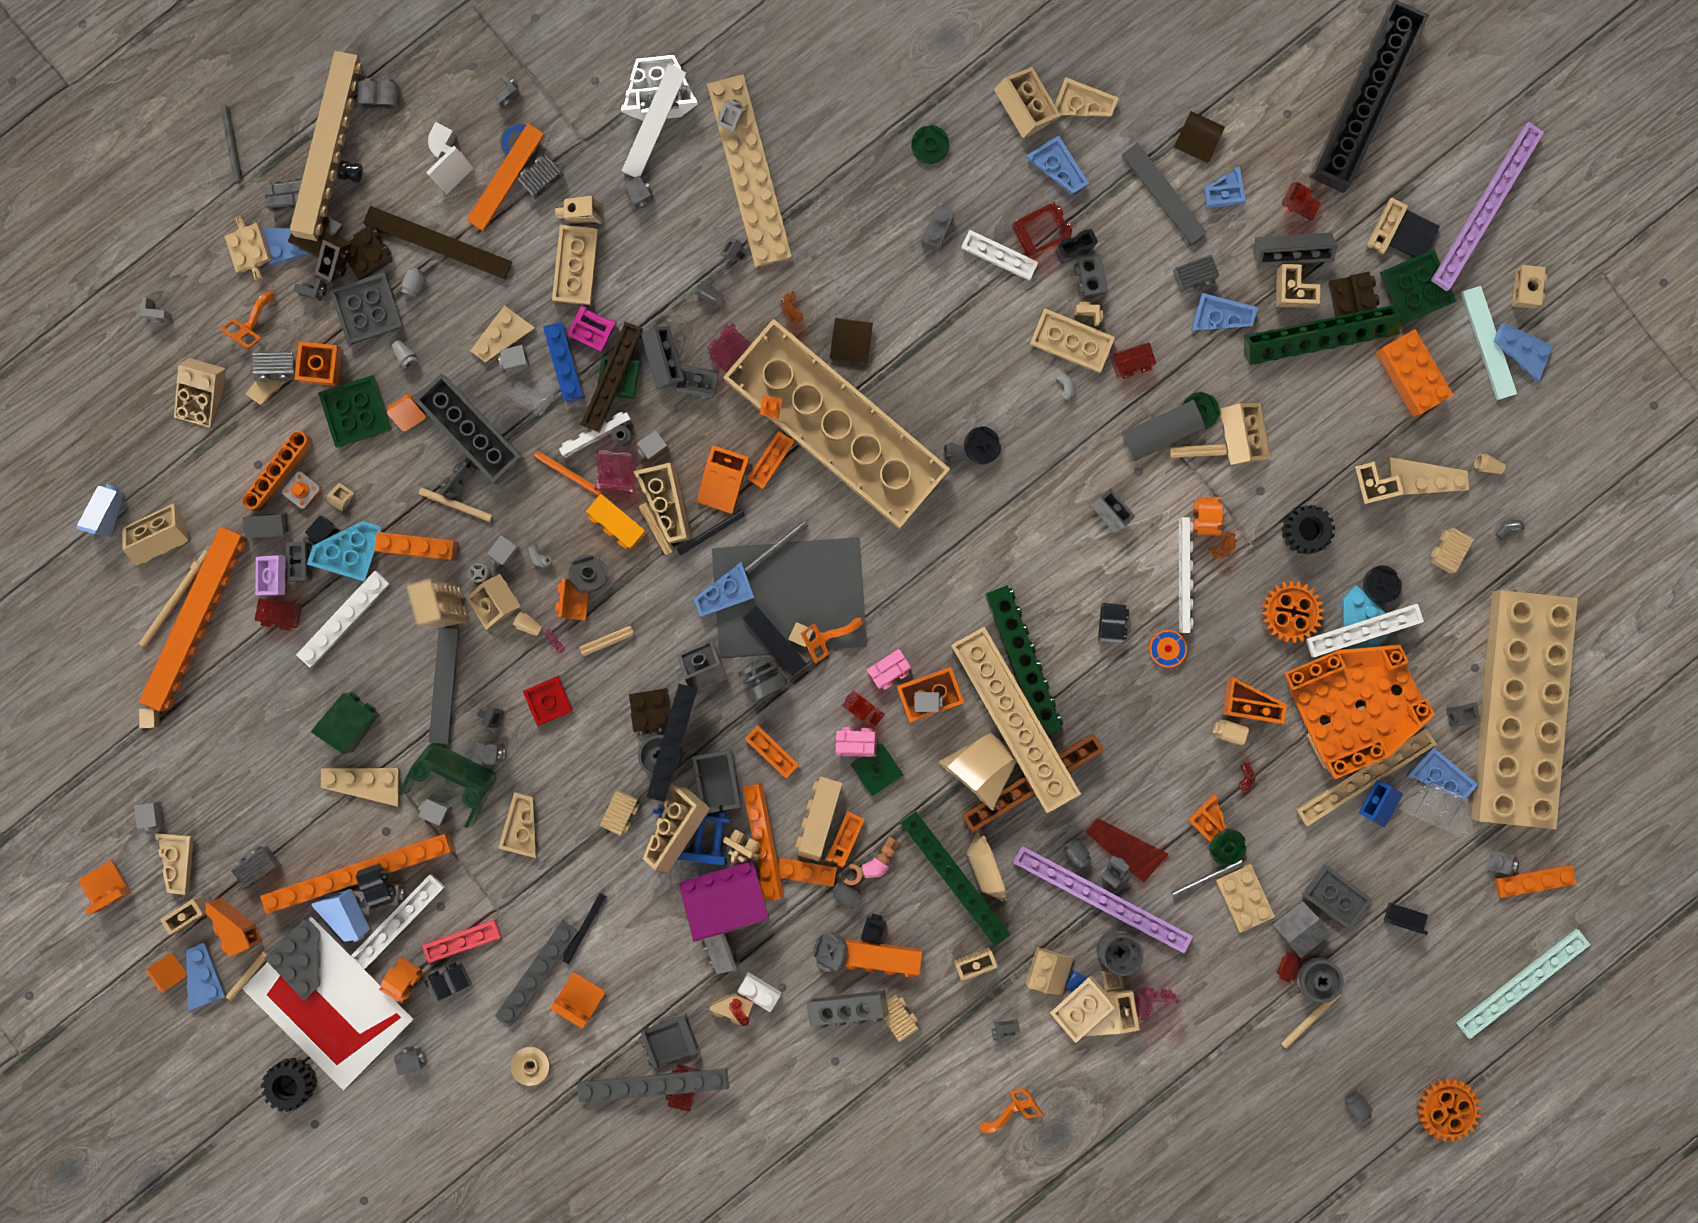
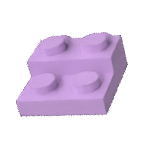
[255,555,286,596]

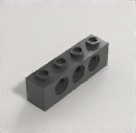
[806,990,889,1028]

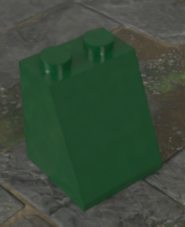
[311,692,379,754]

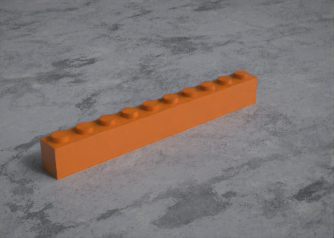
[139,526,247,711]
[260,832,456,914]

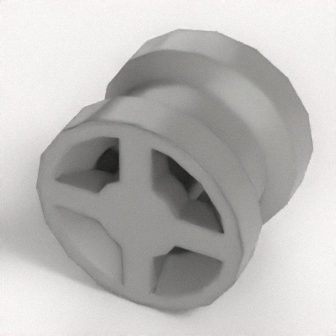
[468,563,491,583]

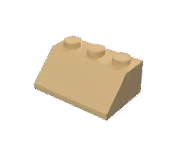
[994,67,1061,138]
[1221,403,1271,465]
[122,503,188,566]

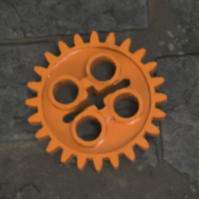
[1260,581,1324,643]
[1416,1077,1482,1142]

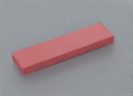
[422,919,502,964]

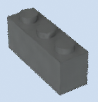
[641,326,684,389]

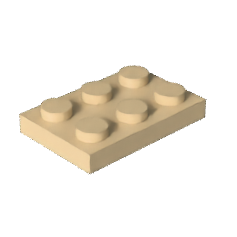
[1215,863,1275,933]
[1050,976,1117,1043]

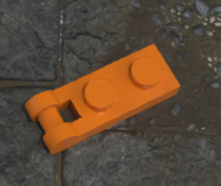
[825,811,865,868]

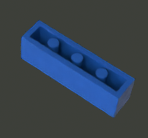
[543,321,585,403]

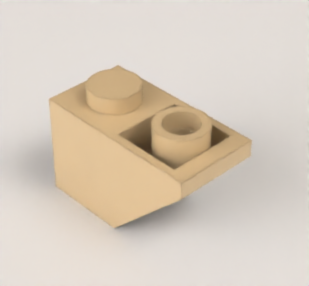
[709,992,753,1025]

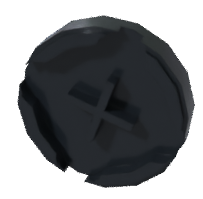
[964,426,1001,465]
[1363,565,1402,604]

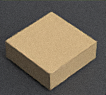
[789,622,814,647]
[1101,970,1124,992]

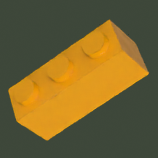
[586,494,647,549]

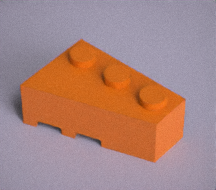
[1222,677,1287,724]

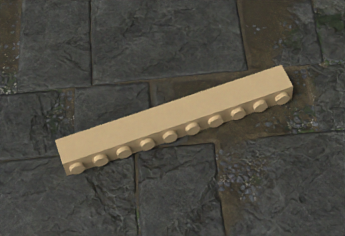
[290,51,363,241]

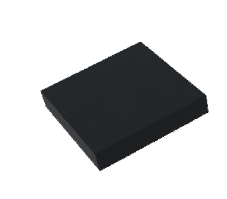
[1389,210,1440,258]

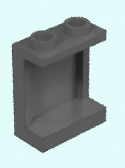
[639,1014,700,1070]

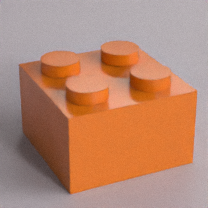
[294,341,344,387]

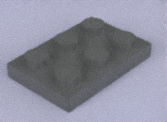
[1301,864,1373,930]

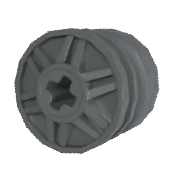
[738,655,788,702]
[1096,929,1144,976]

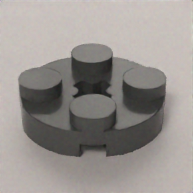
[568,555,607,593]

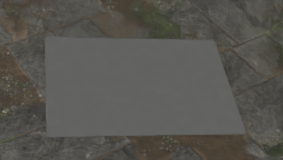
[712,537,867,657]

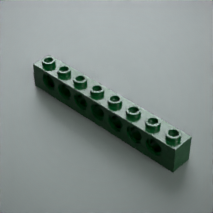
[1244,305,1401,365]
[985,585,1063,735]
[900,810,1010,946]

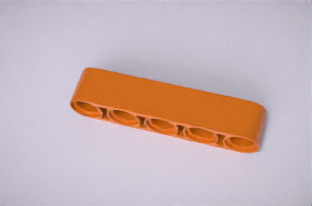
[242,431,312,511]

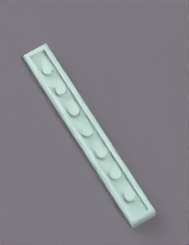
[1456,929,1591,1039]

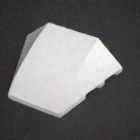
[621,55,698,121]

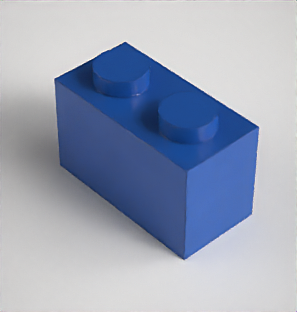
[1359,780,1403,828]

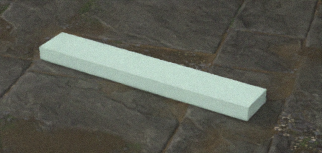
[1461,286,1517,400]

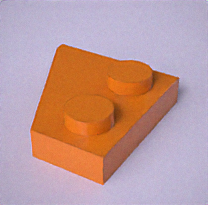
[1187,794,1227,843]

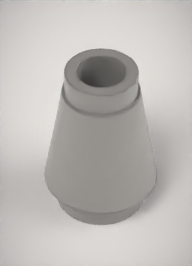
[391,340,418,369]

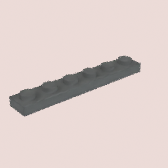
[495,920,578,1027]

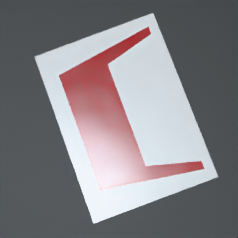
[242,917,413,1091]

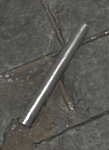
[220,106,242,183]
[744,520,808,574]
[1171,859,1244,899]

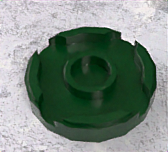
[911,125,949,164]
[1182,392,1220,430]
[1209,828,1246,866]

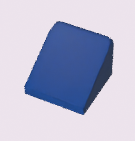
[1065,970,1089,991]

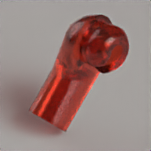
[1239,762,1256,791]
[729,998,750,1026]

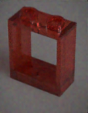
[1012,202,1072,259]

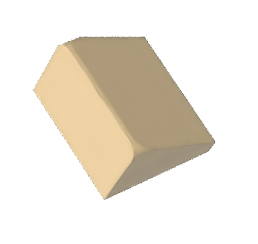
[327,483,355,512]
[139,708,160,728]

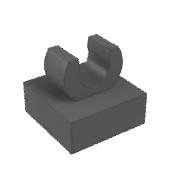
[720,238,746,262]
[477,706,503,729]

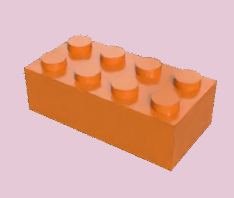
[1376,329,1454,417]

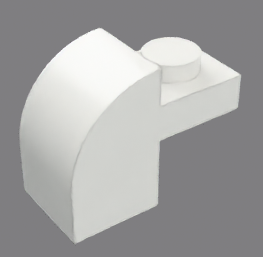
[428,122,466,160]

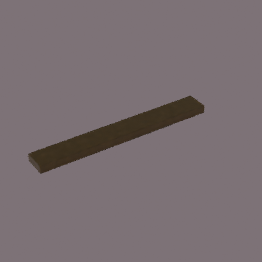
[363,206,512,280]

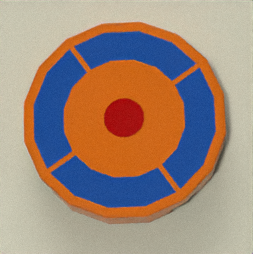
[1148,630,1187,668]

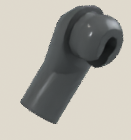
[1495,519,1525,540]

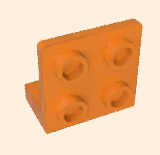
[555,578,589,620]
[78,860,132,916]
[550,972,606,1029]

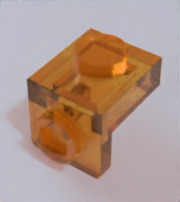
[780,291,803,323]
[1208,532,1237,559]

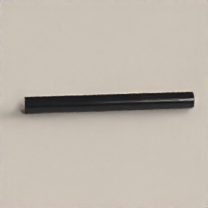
[677,509,746,556]
[562,893,606,964]

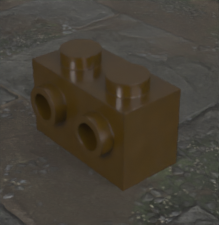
[314,234,352,282]

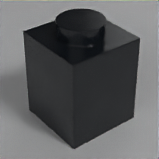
[304,515,340,545]

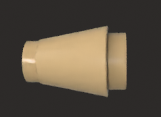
[1474,453,1506,474]
[512,612,542,636]

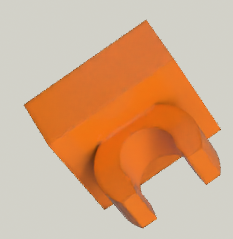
[760,395,782,419]

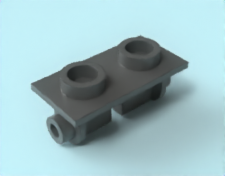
[440,460,475,499]

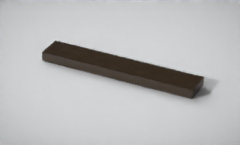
[581,322,643,433]

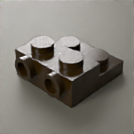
[347,226,393,280]
[1328,271,1380,317]
[629,688,671,735]

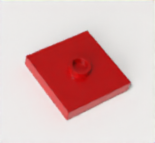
[523,676,574,726]

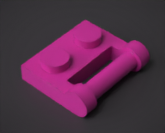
[567,305,617,352]

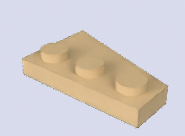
[1055,77,1119,117]
[470,305,536,363]
[498,792,536,858]
[155,833,194,895]

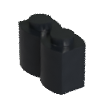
[1055,229,1098,263]
[1098,603,1129,643]
[356,863,396,910]
[424,962,472,1003]

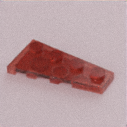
[1085,818,1168,883]

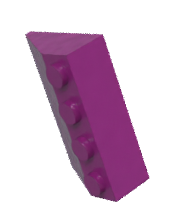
[679,860,769,942]

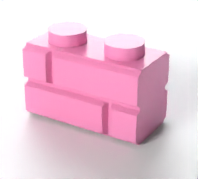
[867,649,911,690]
[836,727,877,757]

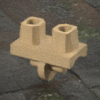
[723,830,761,865]

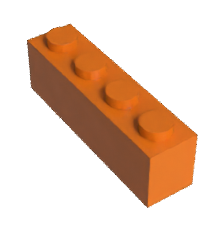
[374,532,458,561]
[845,939,922,978]

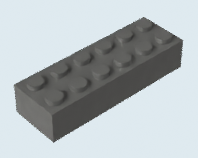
[413,373,525,485]

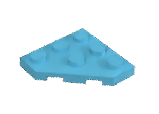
[307,521,382,582]
[1341,585,1390,650]

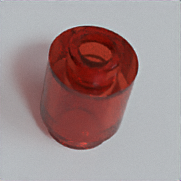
[1276,952,1301,983]

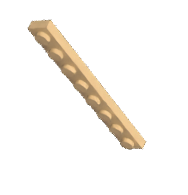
[1295,728,1437,826]

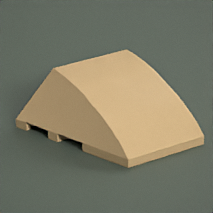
[938,733,1017,810]
[966,828,1007,902]

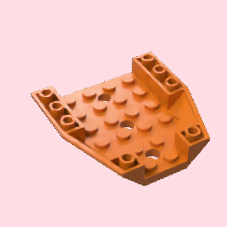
[1284,645,1435,779]

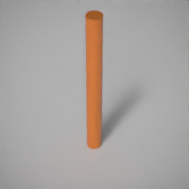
[533,450,603,496]

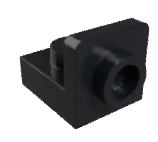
[861,913,886,944]

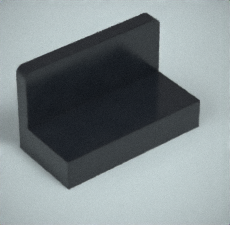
[1384,903,1428,935]

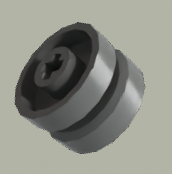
[638,734,683,776]
[1294,956,1344,1003]

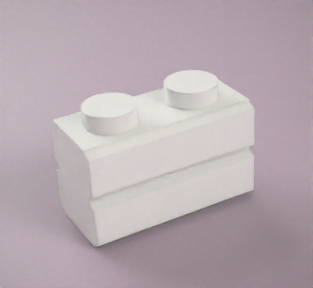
[737,972,781,1012]

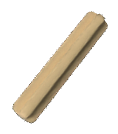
[1170,444,1227,458]
[639,503,674,555]
[579,626,634,656]

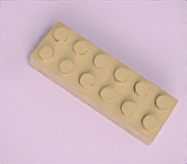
[407,579,468,628]

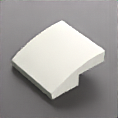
[426,146,474,195]

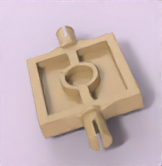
[225,216,272,280]

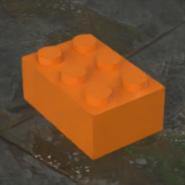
[896,667,964,723]

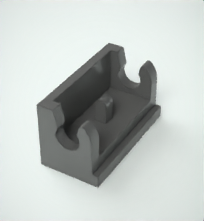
[242,512,288,538]

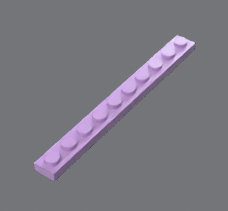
[1431,122,1544,291]
[1013,845,1193,953]

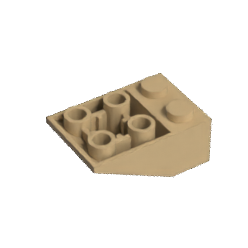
[174,358,226,428]
[1085,988,1140,1036]

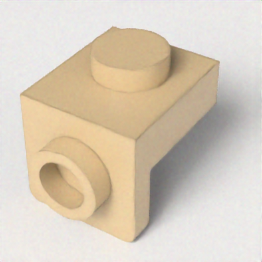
[1074,302,1103,327]

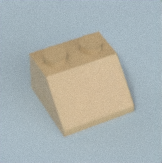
[466,574,521,630]
[1025,947,1074,995]

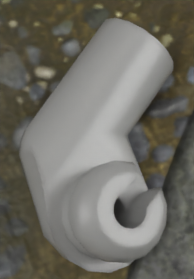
[1056,371,1075,400]
[527,545,552,568]

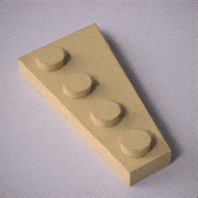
[1388,457,1469,495]
[321,768,400,807]

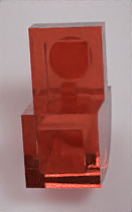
[1282,182,1321,221]
[841,690,885,729]

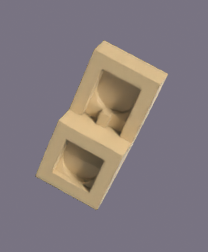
[246,380,284,406]

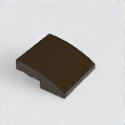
[1174,111,1225,163]
[288,216,343,258]
[830,318,873,363]

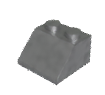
[677,639,728,692]
[1272,900,1331,958]
[702,932,740,974]

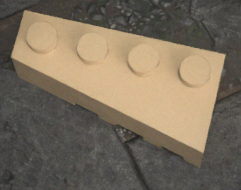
[633,463,692,543]
[795,776,842,862]
[643,783,710,872]

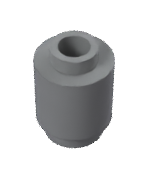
[401,267,426,298]

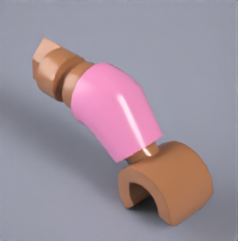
[843,836,900,885]

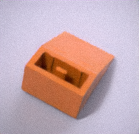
[696,445,750,514]
[205,898,263,958]

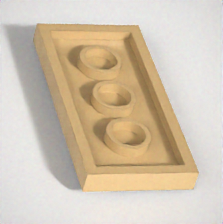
[552,225,599,306]
[1029,308,1115,373]

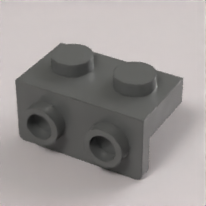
[676,364,719,399]

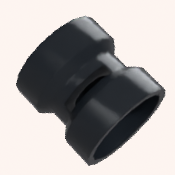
[338,160,363,183]

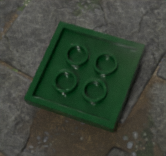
[1380,249,1457,325]
[318,375,392,448]

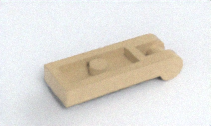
[1365,197,1408,255]

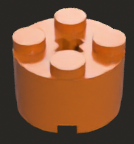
[1193,497,1223,536]
[379,956,424,1003]

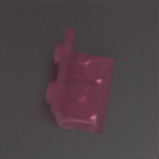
[707,323,752,373]
[1135,987,1181,1021]

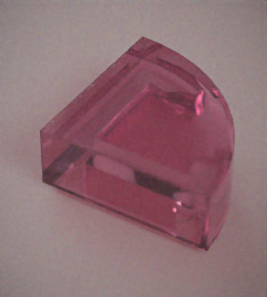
[545,629,566,653]

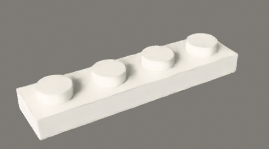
[961,230,1038,281]
[559,412,632,458]

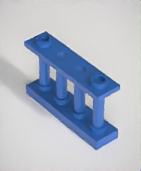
[653,805,731,865]

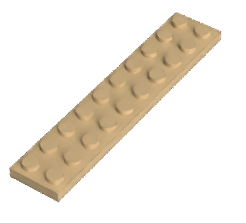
[707,74,792,268]
[951,627,1081,814]

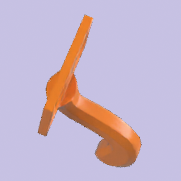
[220,291,275,350]
[801,617,863,663]
[979,1088,1043,1134]

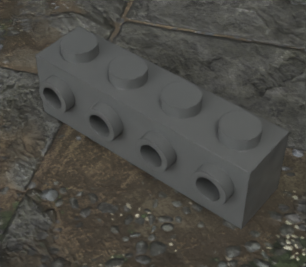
[1253,233,1337,266]

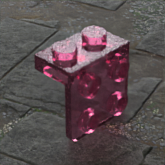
[594,450,636,494]

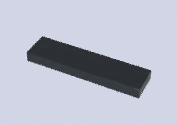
[742,606,807,676]

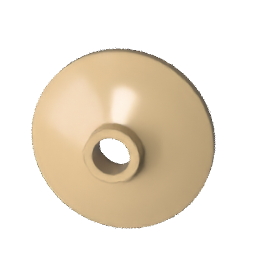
[510,1047,549,1086]

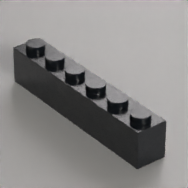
[646,683,698,802]

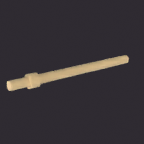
[139,549,208,647]

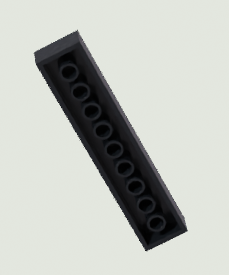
[1309,0,1429,193]

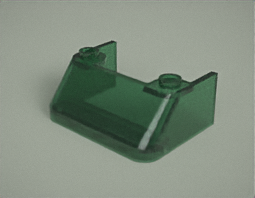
[398,743,496,828]

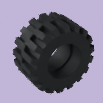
[1281,505,1335,554]
[261,1058,317,1112]

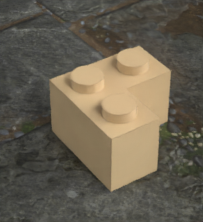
[1276,264,1320,308]
[1355,462,1406,504]

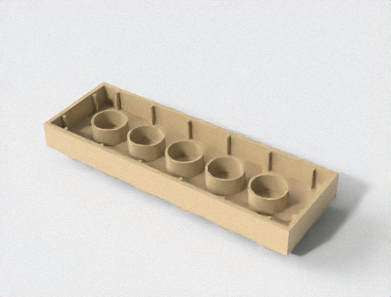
[723,319,950,529]
[1471,590,1578,829]

